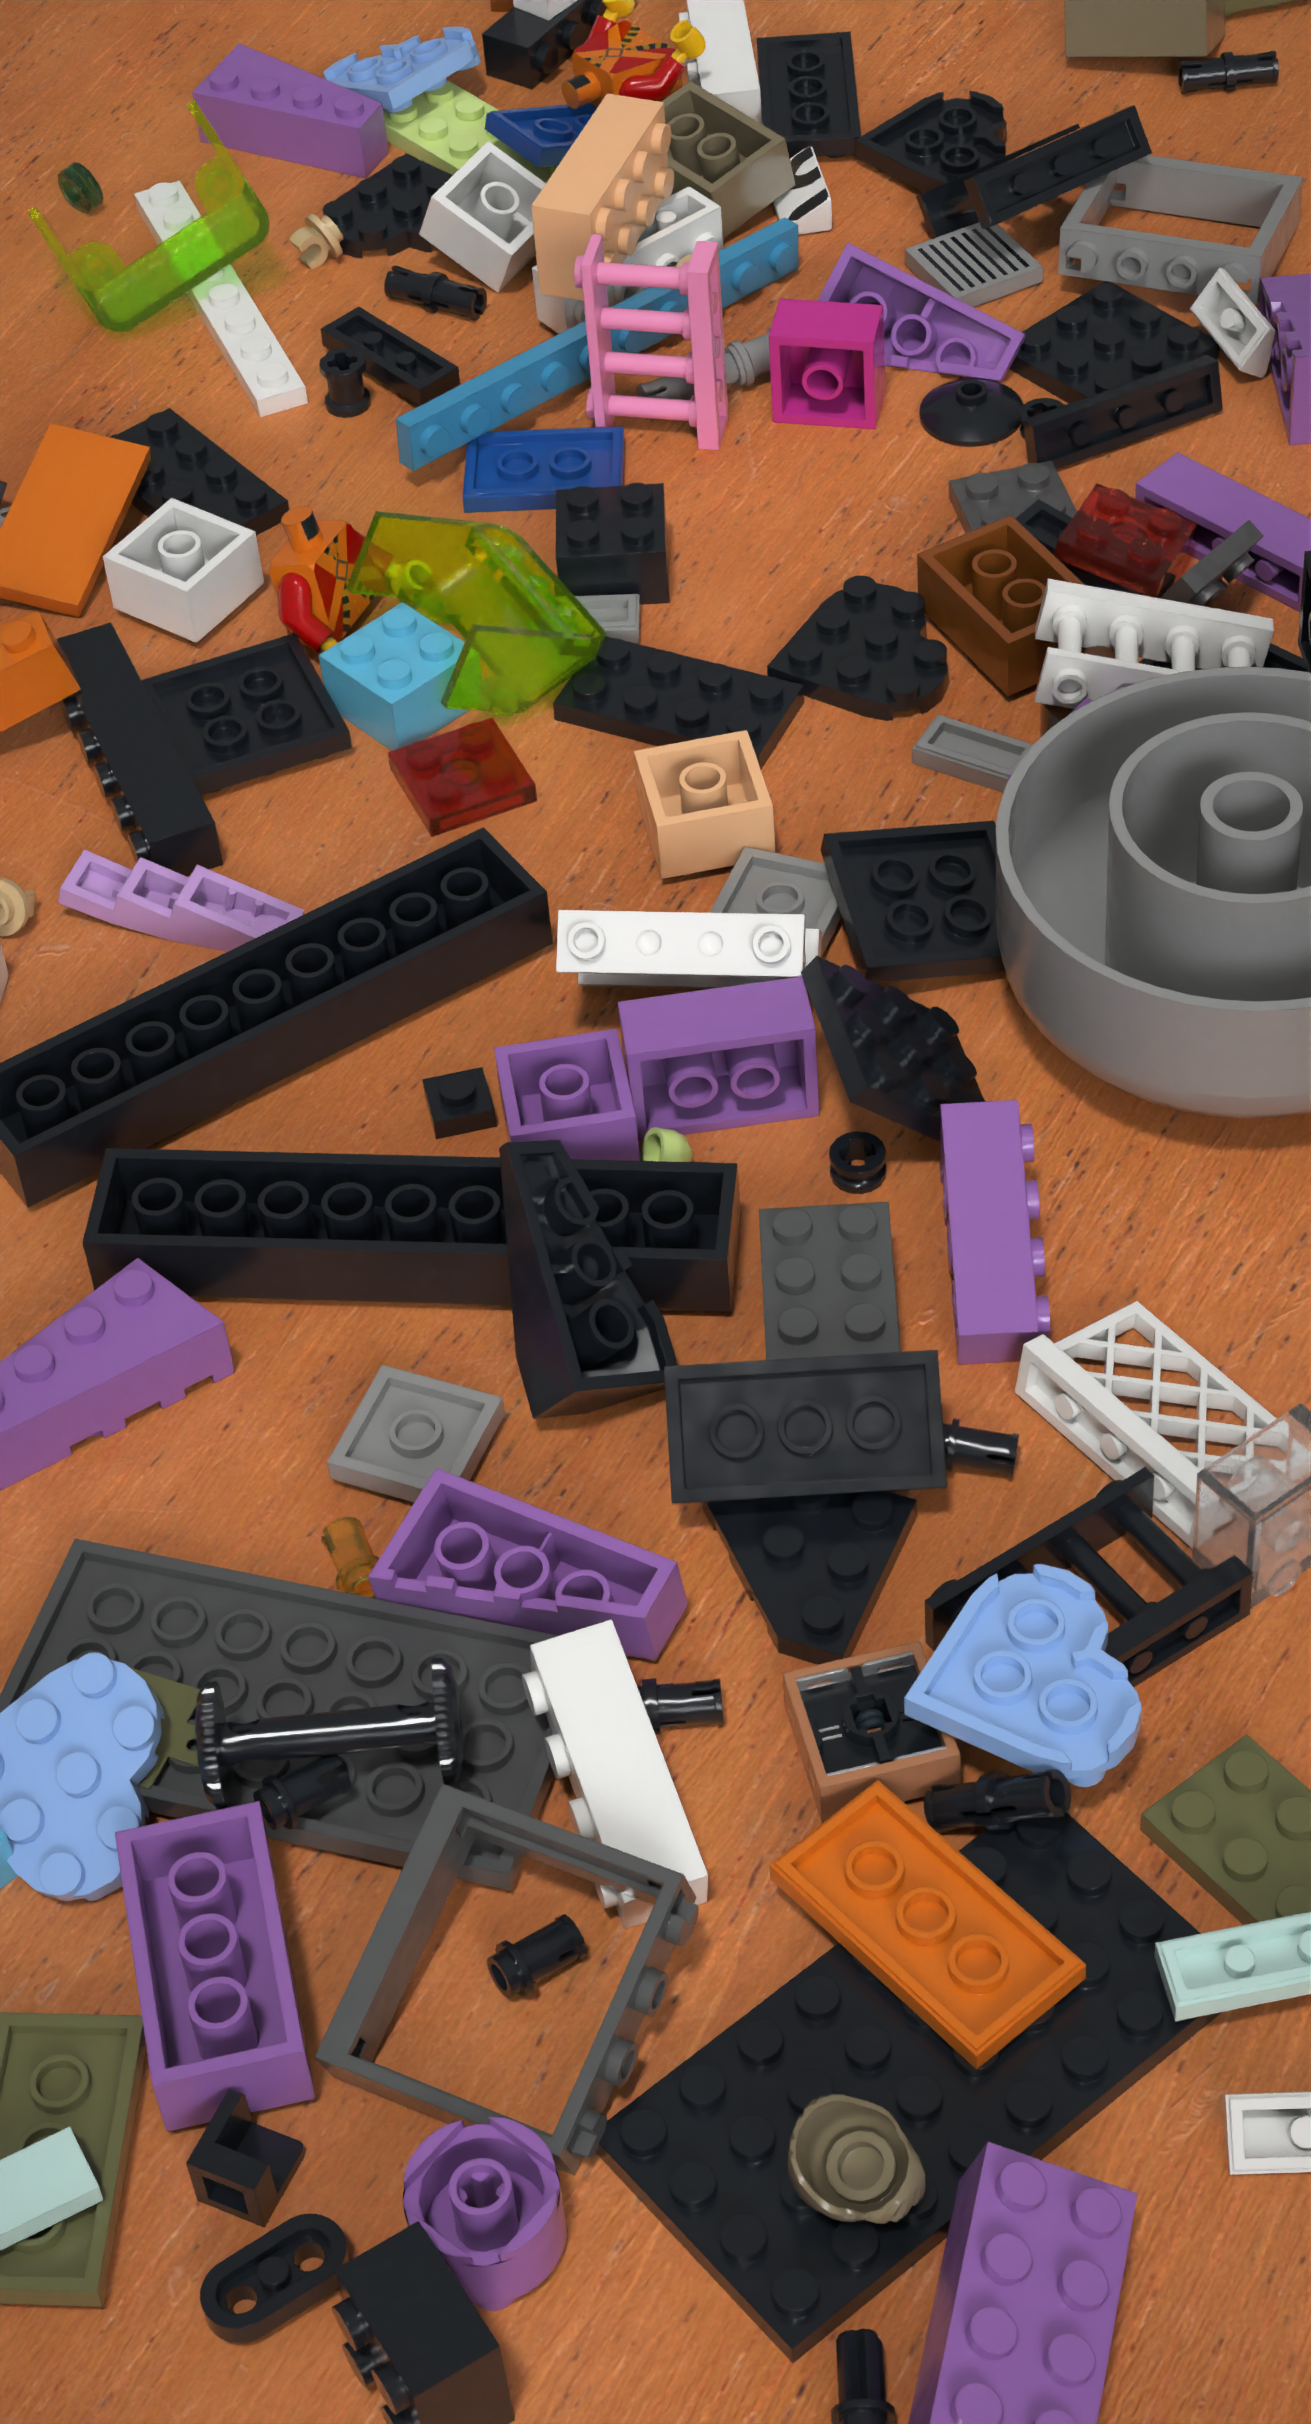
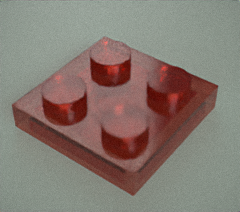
[1054,483,1197,598]
[388,718,537,837]

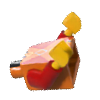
[562,0,706,109]
[269,506,430,653]

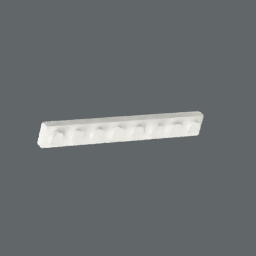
[134,181,308,417]

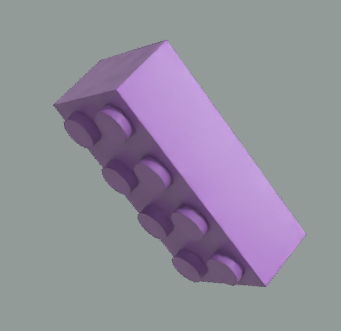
[115,1801,316,2132]
[908,2142,1137,2424]

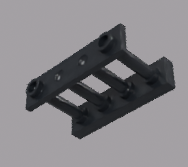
[916,105,1152,239]
[925,1467,1253,1687]

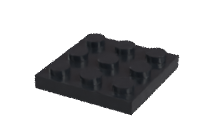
[1009,281,1219,404]
[141,633,352,795]
[821,821,1006,983]
[801,956,986,1141]

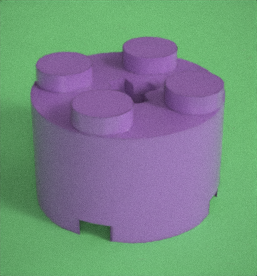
[403,2117,568,2311]

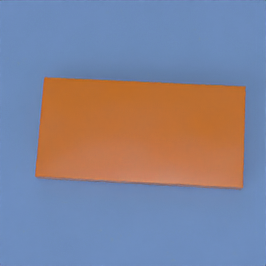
[0,423,151,618]
[769,1780,1086,2070]

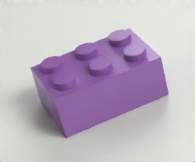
[617,976,819,1141]

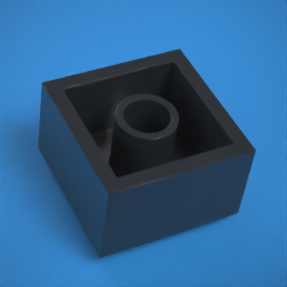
[556,483,670,605]
[332,2221,515,2424]

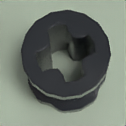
[319,348,371,418]

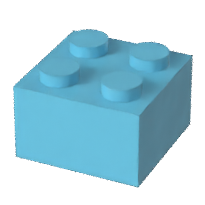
[319,602,483,756]

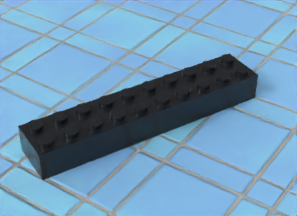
[0,827,553,1207]
[82,1148,741,1311]

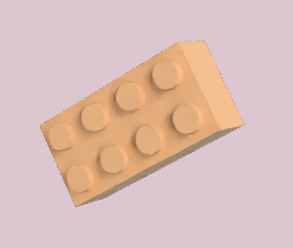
[531,93,674,301]

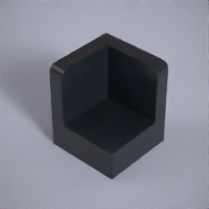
[186,2089,305,2228]

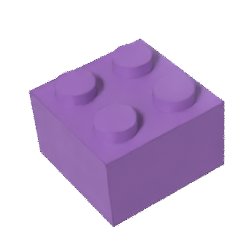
[494,1028,640,1161]

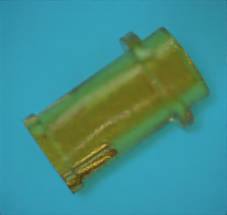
[321,1516,379,1599]

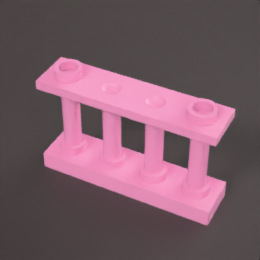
[574,234,729,450]

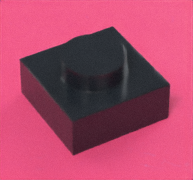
[422,1067,496,1139]

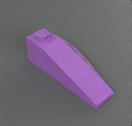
[818,242,1027,382]

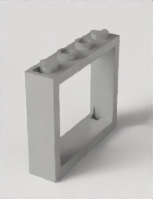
[1058,155,1303,304]

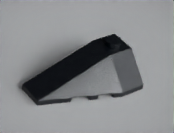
[499,1140,678,1419]

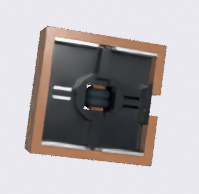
[782,1641,961,1821]

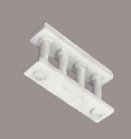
[1035,578,1274,709]
[556,910,822,991]

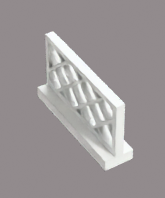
[1015,1301,1311,1553]

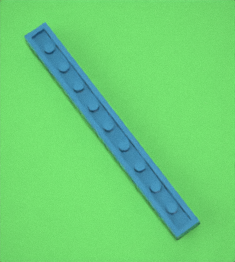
[396,217,798,471]

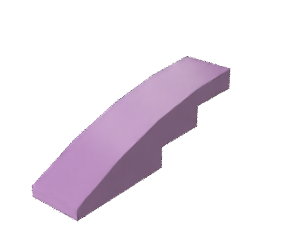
[58,850,305,952]

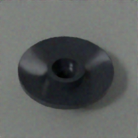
[919,378,1023,447]

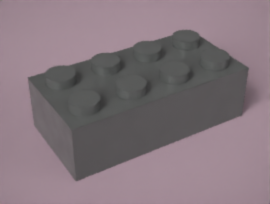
[759,1202,900,1360]

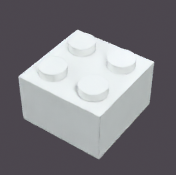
[419,141,546,293]
[103,498,264,643]

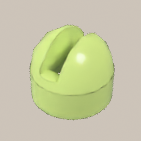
[640,1127,693,1162]

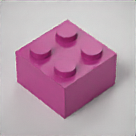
[769,299,886,429]

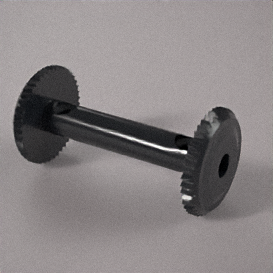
[195,1658,464,1809]

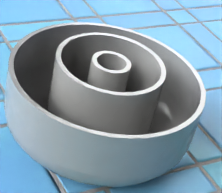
[996,667,1311,1118]

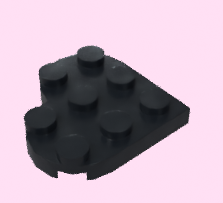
[855,91,1007,192]
[323,153,453,258]
[767,576,948,721]

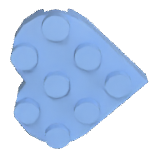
[323,26,481,113]
[904,1564,1142,1787]
[0,1653,164,1901]

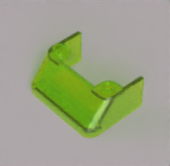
[27,100,270,333]
[346,511,606,717]

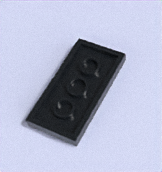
[757,32,861,158]
[110,408,289,536]
[553,635,804,769]
[664,1350,947,1505]

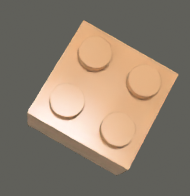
[634,730,775,879]

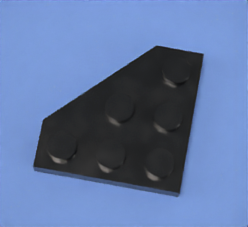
[703,1492,917,1665]

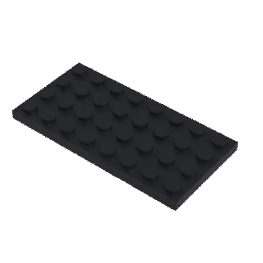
[595,1811,1222,2363]

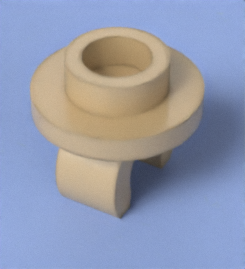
[289,213,344,270]
[0,877,35,936]

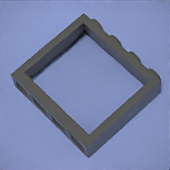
[315,1784,699,2176]

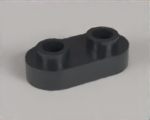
[200,2214,350,2343]

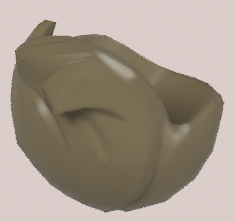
[787,2094,925,2224]

